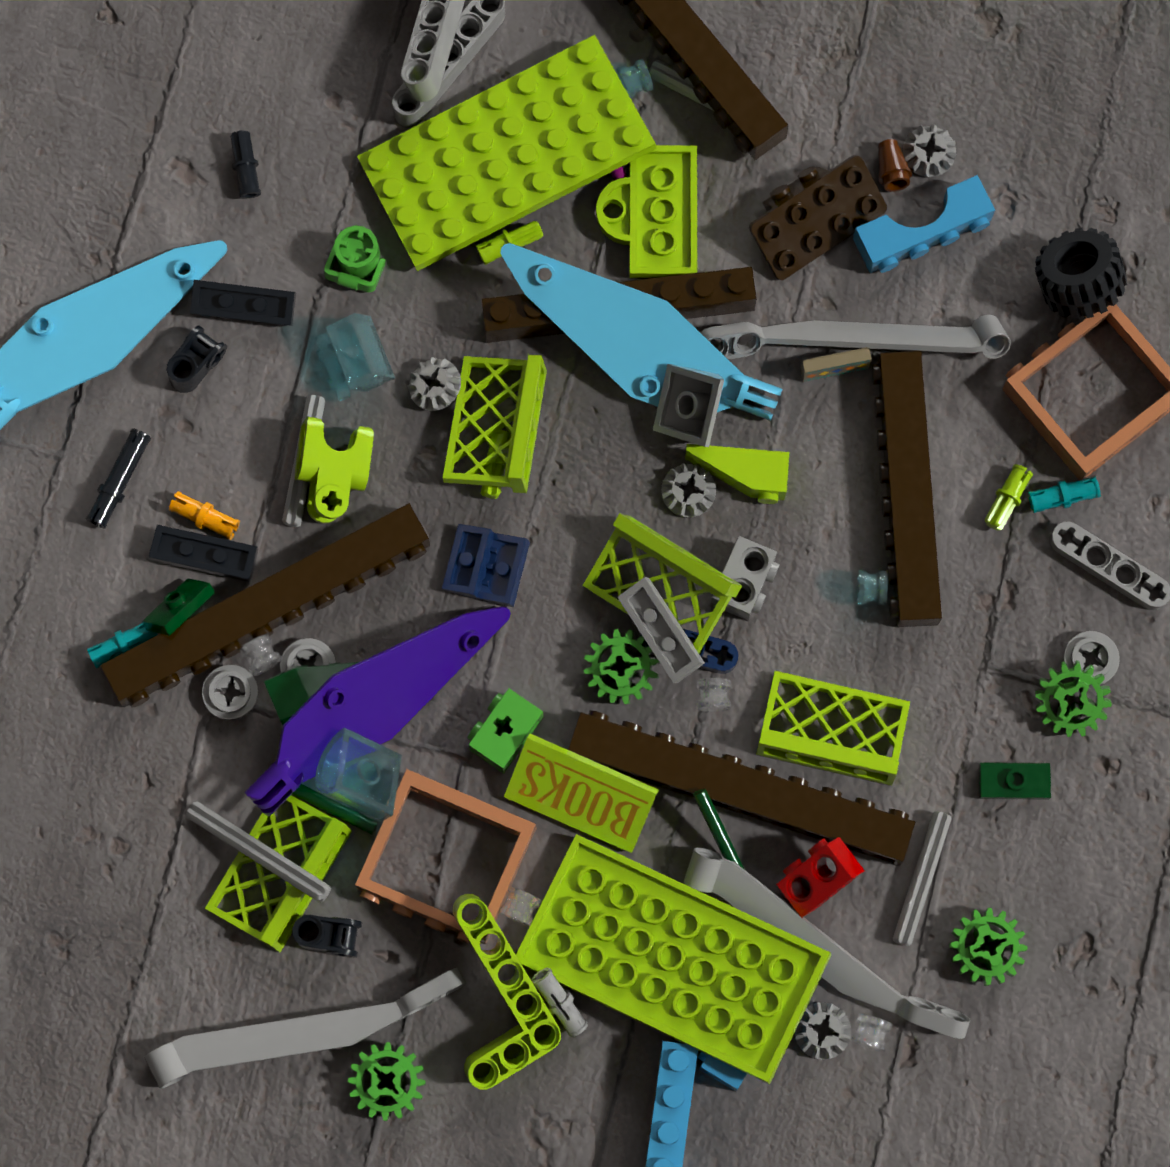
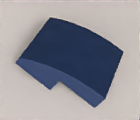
[442,524,530,607]

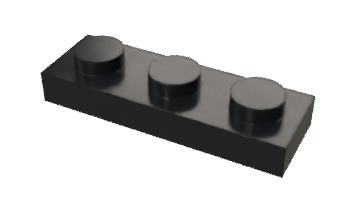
[190,280,296,326]
[149,525,259,582]

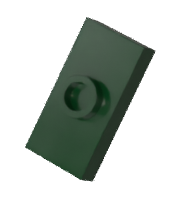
[142,578,215,636]
[979,763,1051,800]

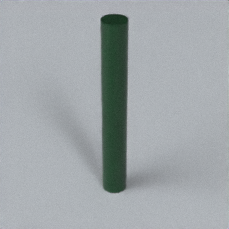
[292,784,378,834]
[693,788,745,870]

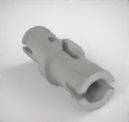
[532,968,588,1037]

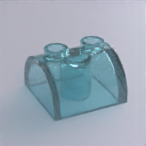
[315,728,402,820]

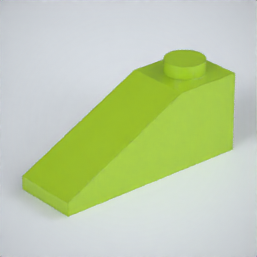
[685,444,790,504]

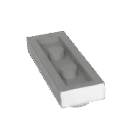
[617,577,705,683]

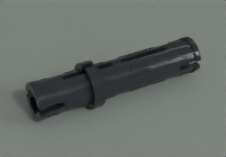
[85,428,151,529]

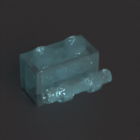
[315,313,395,401]

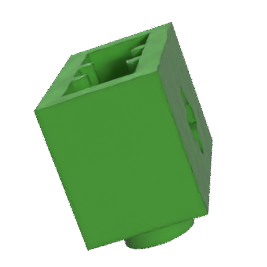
[467,688,544,774]

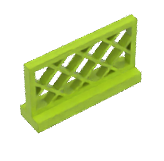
[443,355,547,493]
[582,513,742,653]
[756,671,910,786]
[205,795,352,952]

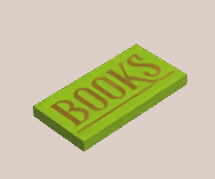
[504,734,659,853]

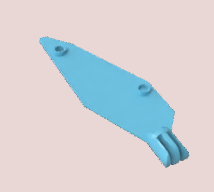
[0,240,227,430]
[501,243,783,421]

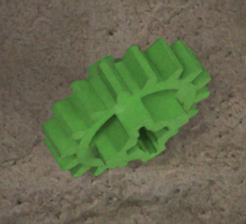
[584,629,660,704]
[1035,660,1112,737]
[949,908,1027,986]
[348,1042,426,1121]

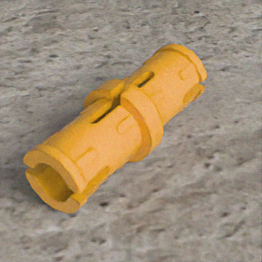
[169,491,240,540]

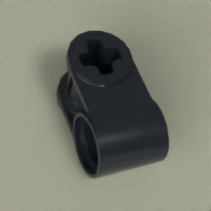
[166,325,227,393]
[292,915,362,958]

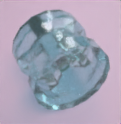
[616,59,653,98]
[857,570,887,605]

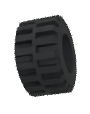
[1035,228,1127,319]

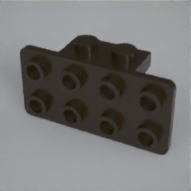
[749,155,887,280]

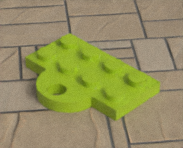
[596,145,697,278]

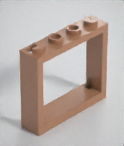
[1002,305,1170,480]
[355,769,536,944]

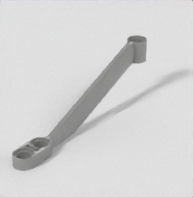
[700,315,1011,359]
[684,848,971,1039]
[144,968,466,1089]

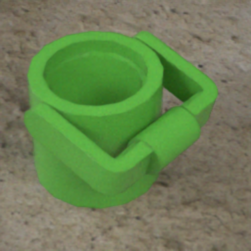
[324,225,386,293]

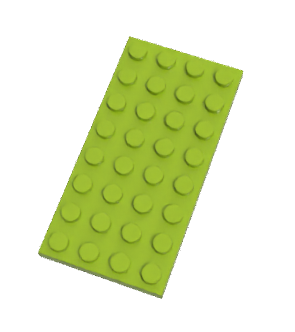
[357,34,657,271]
[516,834,831,1085]

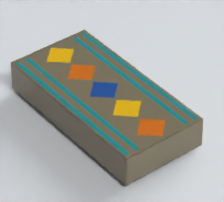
[800,347,872,382]

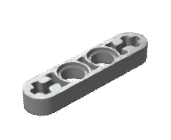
[1050,522,1170,610]

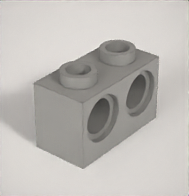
[710,536,780,621]

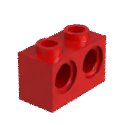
[776,837,865,918]

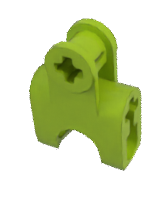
[295,416,374,524]

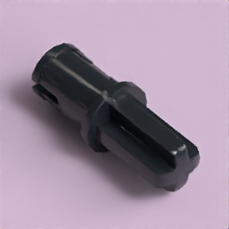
[230,130,261,199]

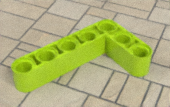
[453,894,561,1090]

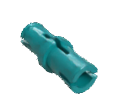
[1028,476,1101,513]
[87,623,158,669]

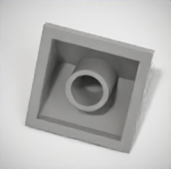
[653,364,724,447]

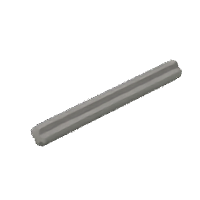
[186,802,331,902]

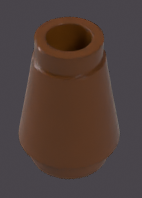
[878,139,912,192]

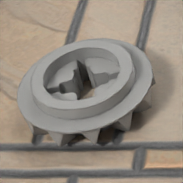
[903,124,956,177]
[407,357,461,411]
[661,463,716,517]
[1063,631,1120,687]
[280,638,336,673]
[202,665,258,721]
[794,1002,851,1060]

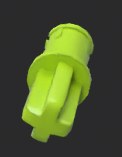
[476,221,543,265]
[481,430,511,499]
[985,464,1033,531]

